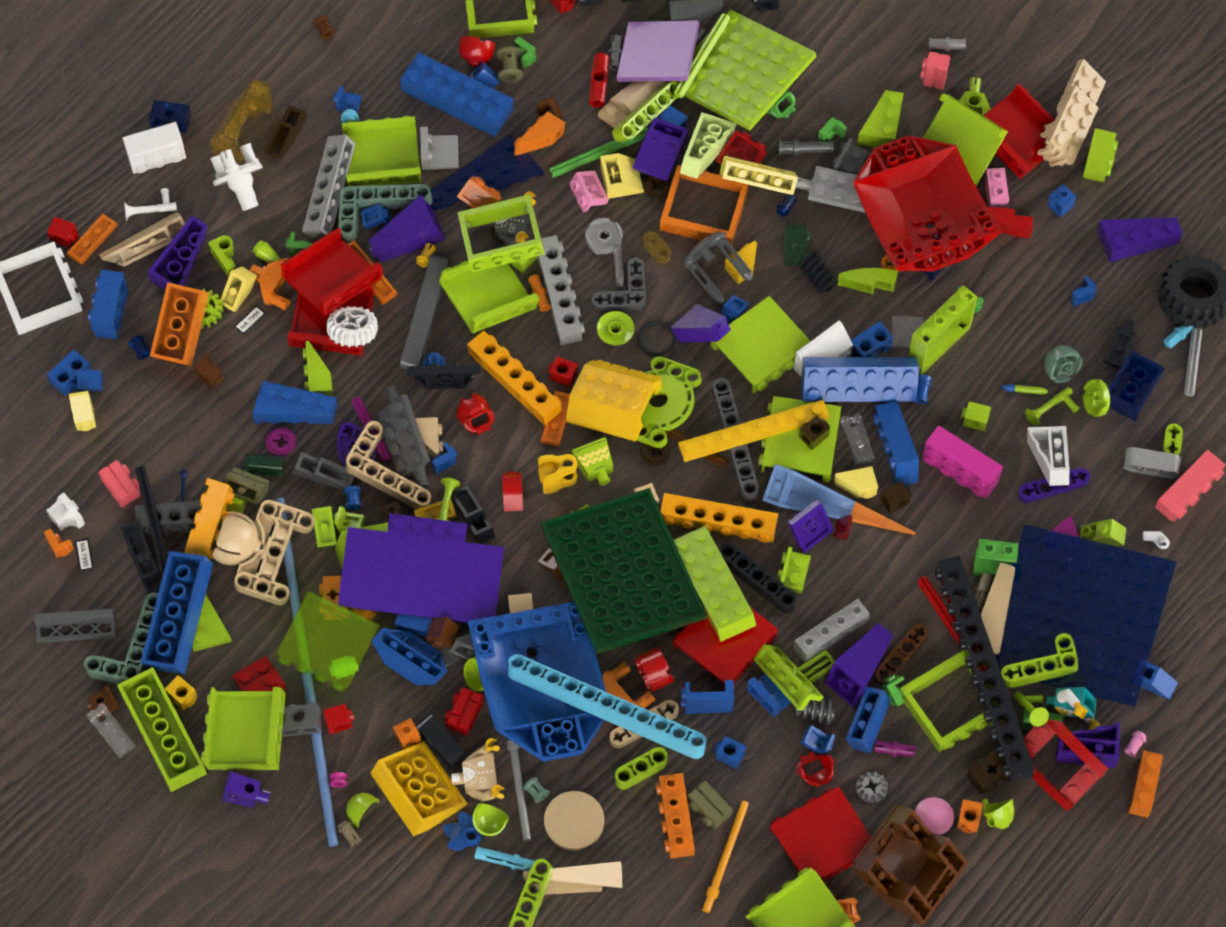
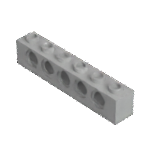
[302,134,356,241]
[537,235,585,345]

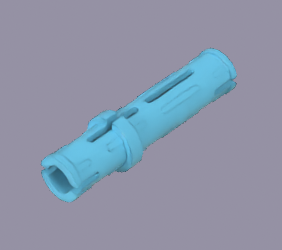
[475,846,536,871]

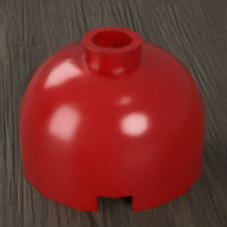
[459,36,496,67]

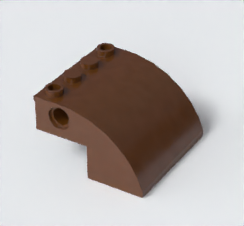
[850,804,968,926]

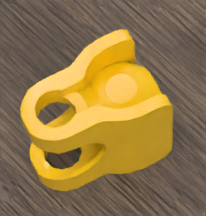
[538,454,578,494]

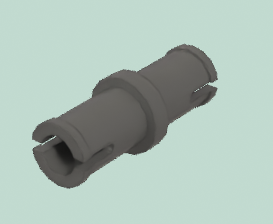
[608,35,622,71]

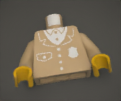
[451,738,505,802]

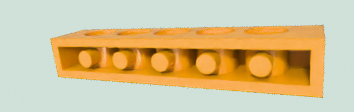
[467,331,561,426]
[660,493,778,543]

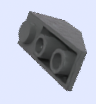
[669,0,723,23]

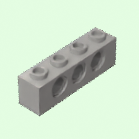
[794,599,870,663]

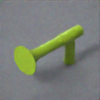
[1025,387,1080,426]
[438,478,460,521]
[1014,692,1049,727]

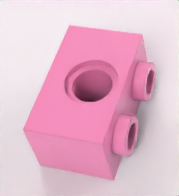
[984,168,1009,208]

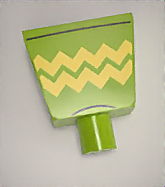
[572,437,613,486]

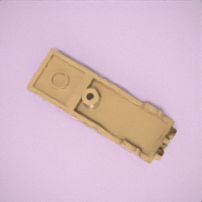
[1038,59,1106,167]

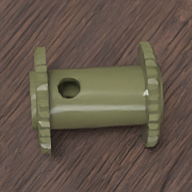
[496,46,523,83]

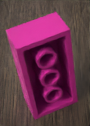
[922,425,1003,499]

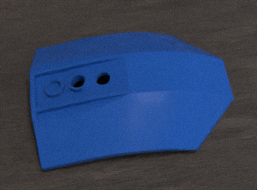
[468,602,606,762]

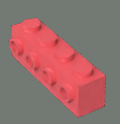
[1155,450,1225,522]

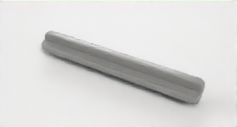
[1184,328,1202,397]

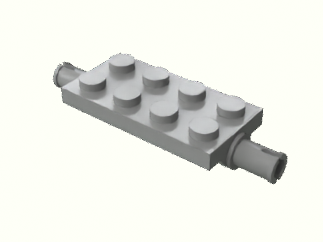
[795,166,865,213]

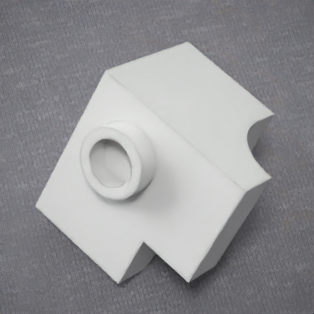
[47,493,85,531]

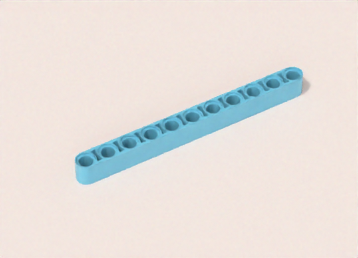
[508,654,706,759]

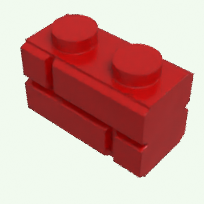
[444,687,484,736]

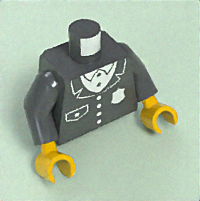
[485,191,536,246]

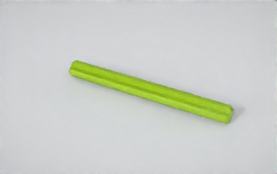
[674,13,730,98]

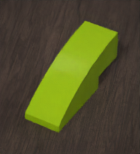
[837,268,898,294]

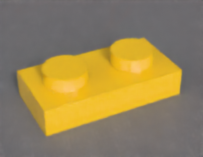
[414,499,457,520]

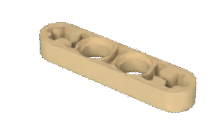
[610,700,679,748]

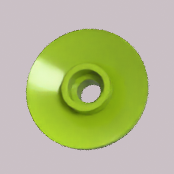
[597,311,634,346]

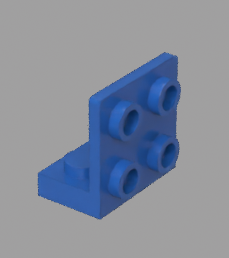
[747,673,791,717]

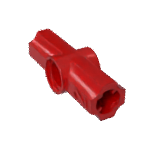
[589,53,609,108]

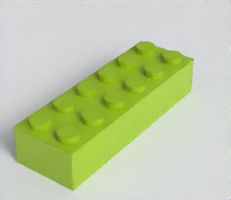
[673,526,756,642]
[117,667,207,792]

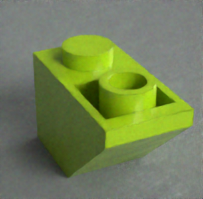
[1080,519,1126,549]

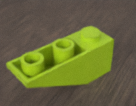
[303,341,333,397]

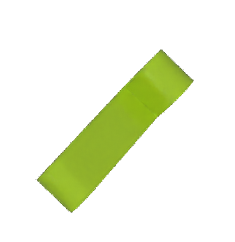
[1001,633,1078,688]

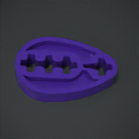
[337,422,376,472]

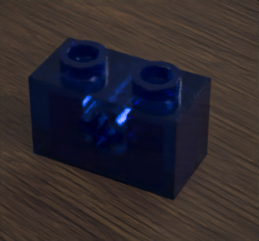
[149,99,192,133]

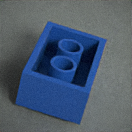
[88,270,128,339]

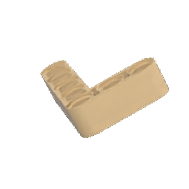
[346,421,431,509]

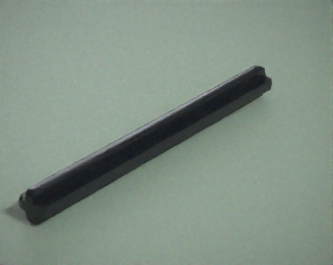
[135,466,168,572]

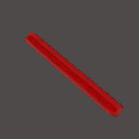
[917,576,987,671]

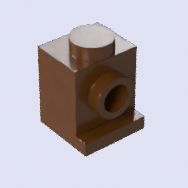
[194,355,224,389]
[86,685,119,720]

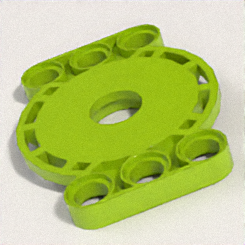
[636,356,702,448]

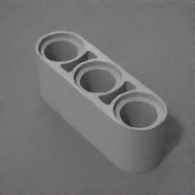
[1124,447,1181,479]

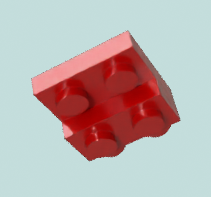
[715,130,768,165]
[232,656,286,691]

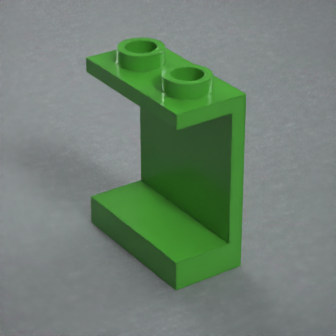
[973,539,1019,577]

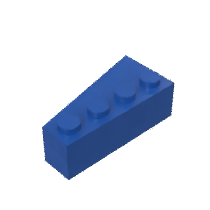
[252,381,338,424]

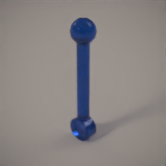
[179,470,187,502]

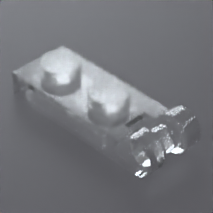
[841,413,875,465]
[86,703,136,759]

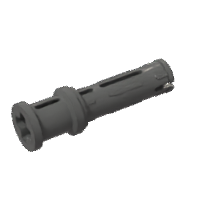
[777,139,834,156]

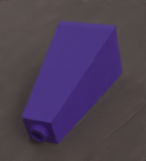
[369,195,446,262]
[825,623,893,708]

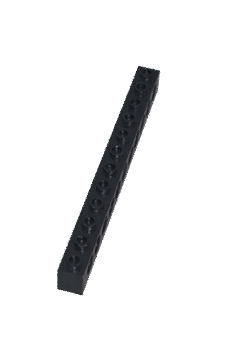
[934,555,1035,783]

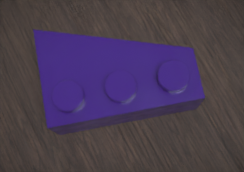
[1056,722,1120,768]

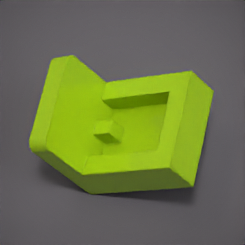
[333,506,366,532]

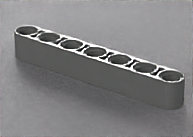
[400,254,450,370]
[712,378,758,503]

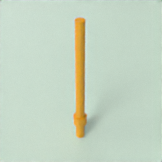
[702,801,749,913]

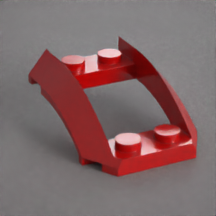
[1023,719,1108,811]

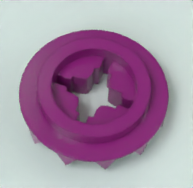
[266,428,296,457]

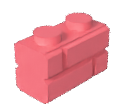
[920,52,950,90]
[98,460,140,507]

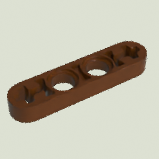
[874,624,928,685]

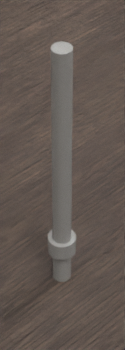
[506,739,531,841]

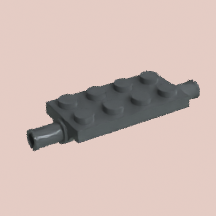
[377,386,430,489]

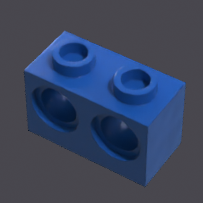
[851,321,894,357]
[46,350,92,396]

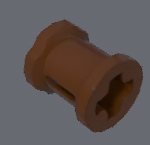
[313,15,336,40]

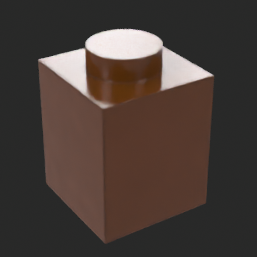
[426,617,459,649]

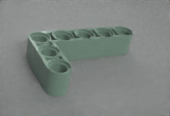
[338,184,433,243]
[84,593,158,684]

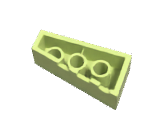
[680,112,736,179]

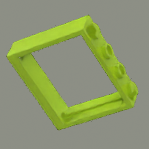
[465,0,537,38]
[457,194,545,272]
[908,285,978,375]
[900,650,1000,752]

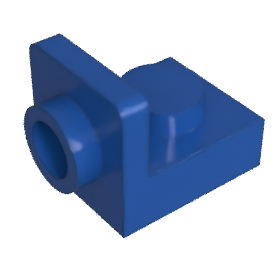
[333,86,362,114]
[361,203,392,230]
[1070,276,1097,307]
[721,295,750,324]
[432,442,457,475]

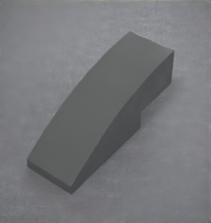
[291,452,354,489]

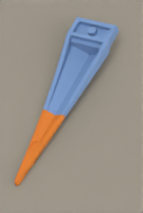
[762,464,916,535]

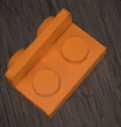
[457,176,502,208]

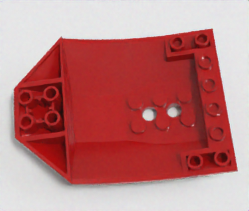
[853,136,1002,271]

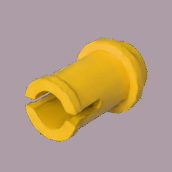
[416,243,436,268]

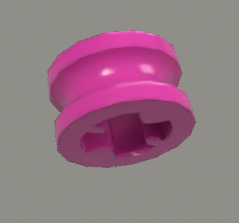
[330,772,348,788]

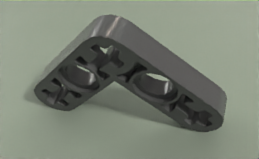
[591,257,646,311]

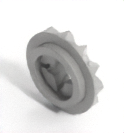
[856,771,888,803]

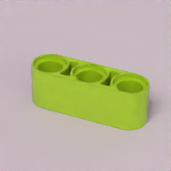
[615,747,668,790]

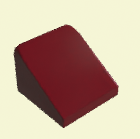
[833,515,853,540]

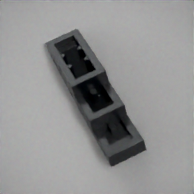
[120,520,163,594]

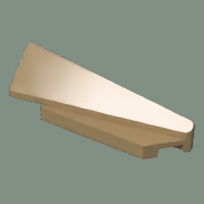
[99,212,185,267]
[976,562,1015,655]

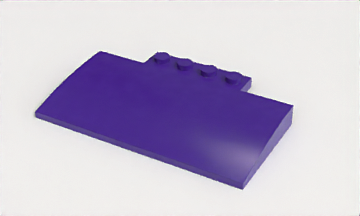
[338,513,504,623]

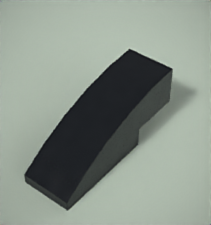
[451,485,495,544]

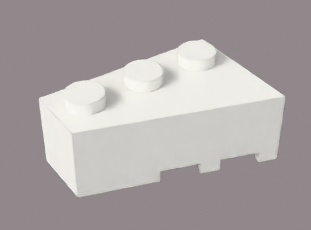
[1027,426,1070,486]

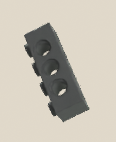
[135,500,202,536]
[282,702,323,737]

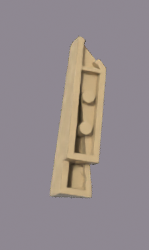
[523,861,622,895]

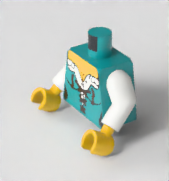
[1046,687,1101,730]

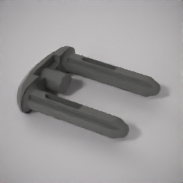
[684,232,753,305]

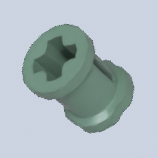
[523,777,550,804]

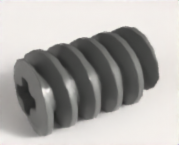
[795,697,838,725]

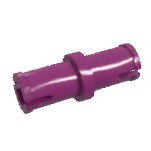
[874,740,916,758]

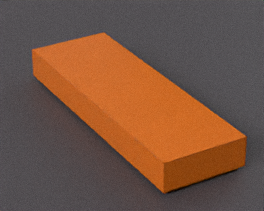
[67,213,118,265]
[541,391,570,447]

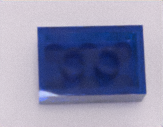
[1108,350,1165,422]

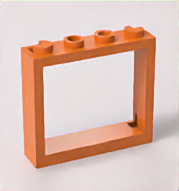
[660,165,749,245]

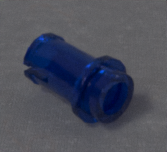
[776,194,797,217]

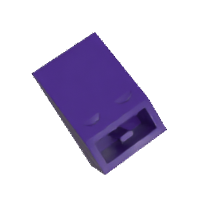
[633,117,689,181]

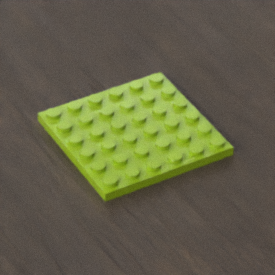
[666,9,817,130]

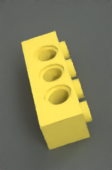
[720,156,798,195]

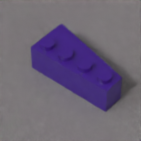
[148,216,207,290]
[1097,217,1183,262]

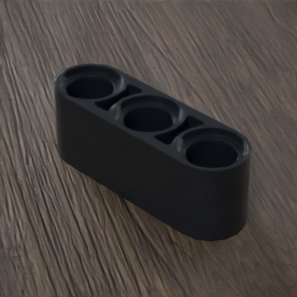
[415,714,466,768]

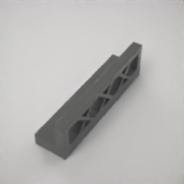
[34,609,116,643]

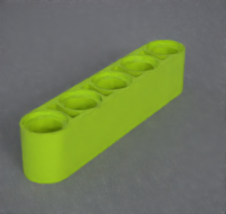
[612,81,679,142]
[509,859,553,927]

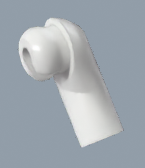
[1142,531,1170,549]

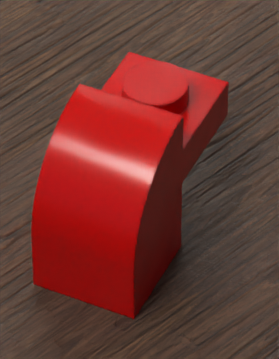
[502,471,523,512]

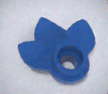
[443,812,482,851]

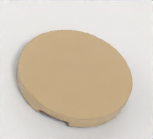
[544,791,604,851]

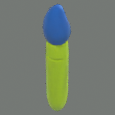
[1001,384,1048,395]

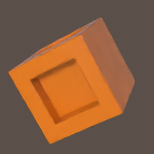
[393,718,421,750]
[957,799,983,833]

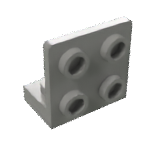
[420,127,459,170]

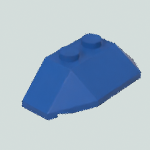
[372,628,447,685]

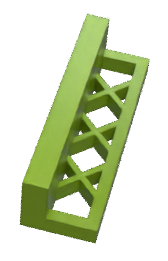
[754,644,824,711]

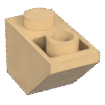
[415,417,443,458]

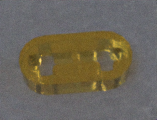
[643,231,671,264]

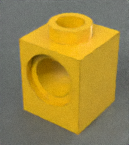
[165,675,197,710]

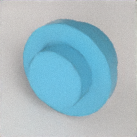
[341,109,359,123]

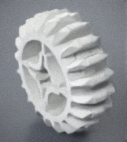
[327,305,378,348]

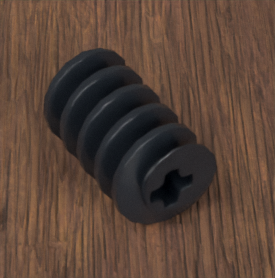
[799,253,839,294]

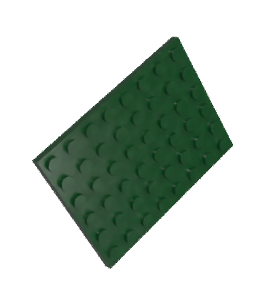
[541,488,707,655]

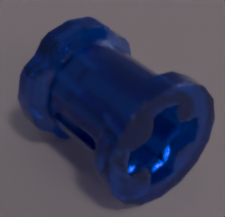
[128,335,151,360]

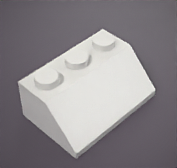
[794,320,853,376]

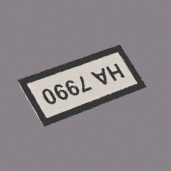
[233,305,266,335]
[75,538,94,571]

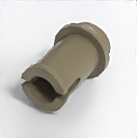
[338,820,362,847]

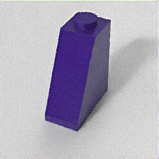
[670,304,731,342]

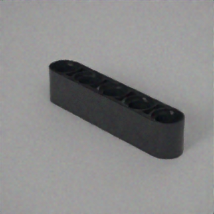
[719,542,796,614]

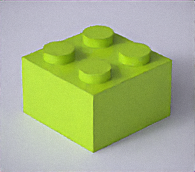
[1083,128,1118,182]

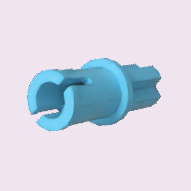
[1163,324,1194,349]

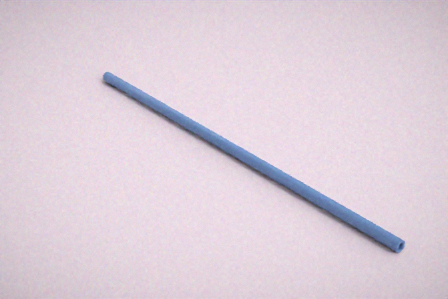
[275,498,338,846]

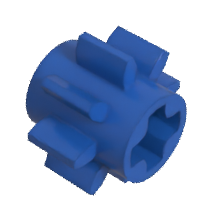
[422,353,445,366]

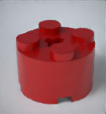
[634,646,674,692]

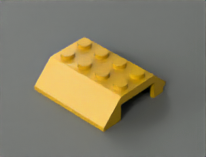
[566,360,662,442]

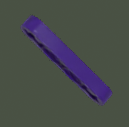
[1018,468,1090,503]

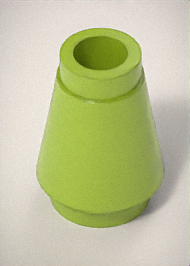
[252,240,281,263]

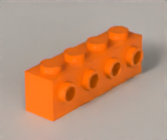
[656,773,695,858]

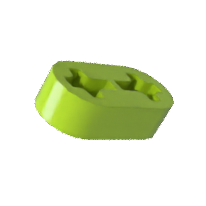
[1162,424,1183,456]

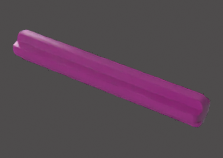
[351,396,391,462]

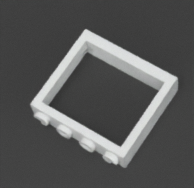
[0,242,83,335]

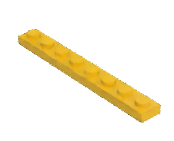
[678,400,830,462]

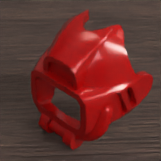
[455,393,495,436]
[796,751,834,787]

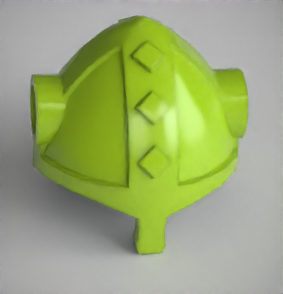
[982,798,1014,830]

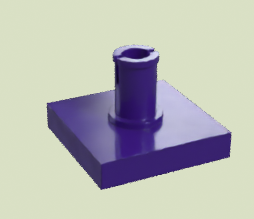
[788,500,834,553]

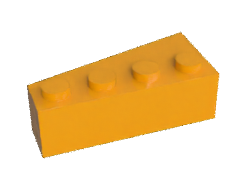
[184,478,235,560]

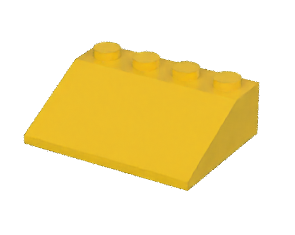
[370,742,468,836]

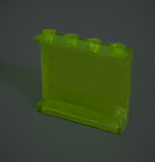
[276,591,379,692]

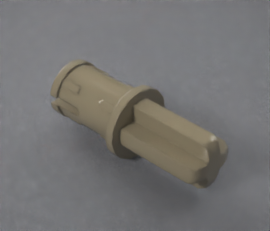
[974,573,993,611]

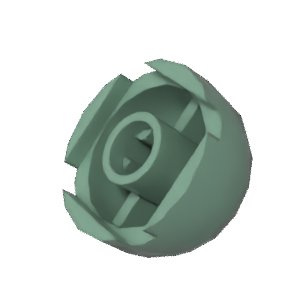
[1043,345,1083,383]

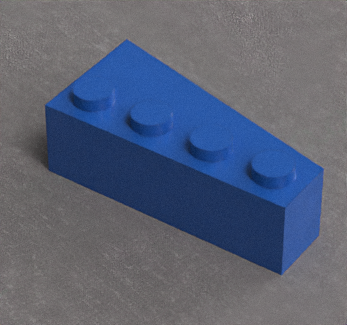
[872,401,919,485]

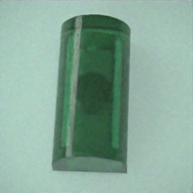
[244,453,285,477]

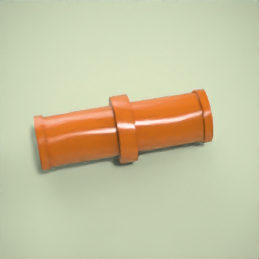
[528,274,551,312]

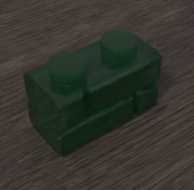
[784,224,811,266]

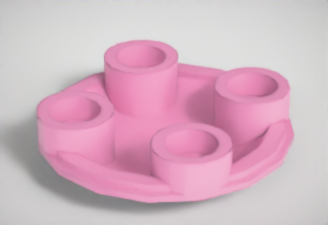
[915,797,954,835]

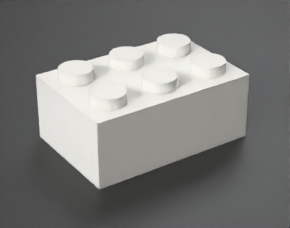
[123,122,186,174]

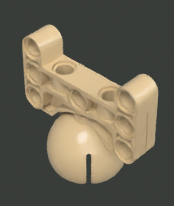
[213,500,315,605]

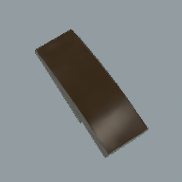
[264,105,308,160]

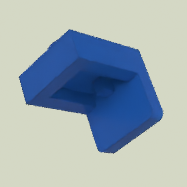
[800,725,835,754]

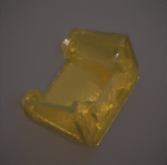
[210,80,273,164]

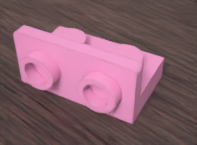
[570,171,609,212]

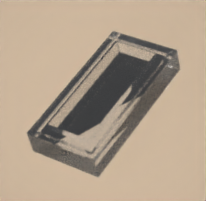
[613,244,624,286]

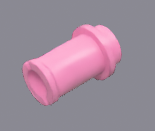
[1124,731,1147,757]

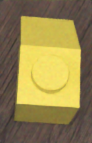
[221,267,257,312]
[69,391,96,431]
[834,466,878,499]

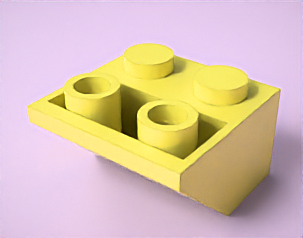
[600,153,644,199]

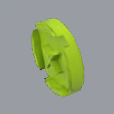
[1082,379,1110,417]

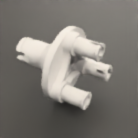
[210,143,263,211]

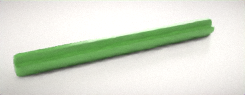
[549,127,648,177]

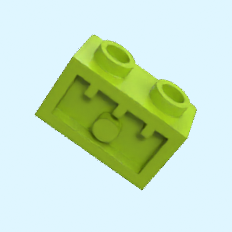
[777,547,811,594]

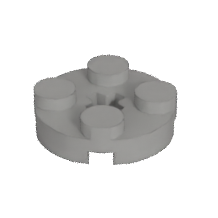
[585,218,623,255]

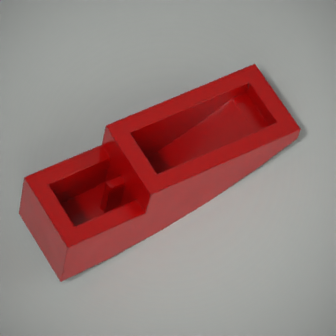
[987,207,1033,239]

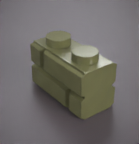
[224,467,269,505]
[688,781,733,830]

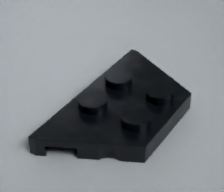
[407,363,481,390]

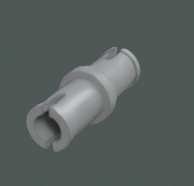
[929,37,966,51]

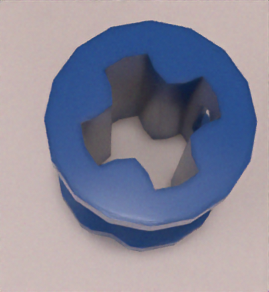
[344,486,362,510]

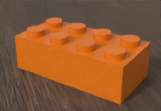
[150,282,209,366]

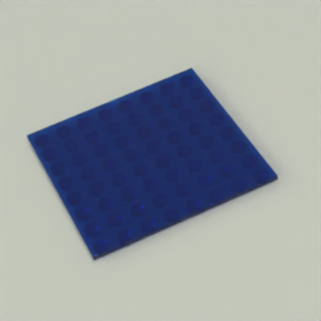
[995,524,1177,707]

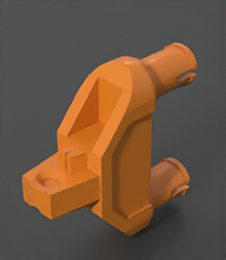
[249,258,291,311]
[603,661,655,708]

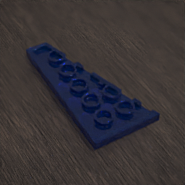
[423,135,544,211]

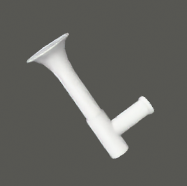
[124,188,177,221]

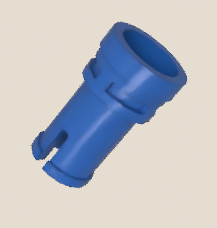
[915,375,932,404]

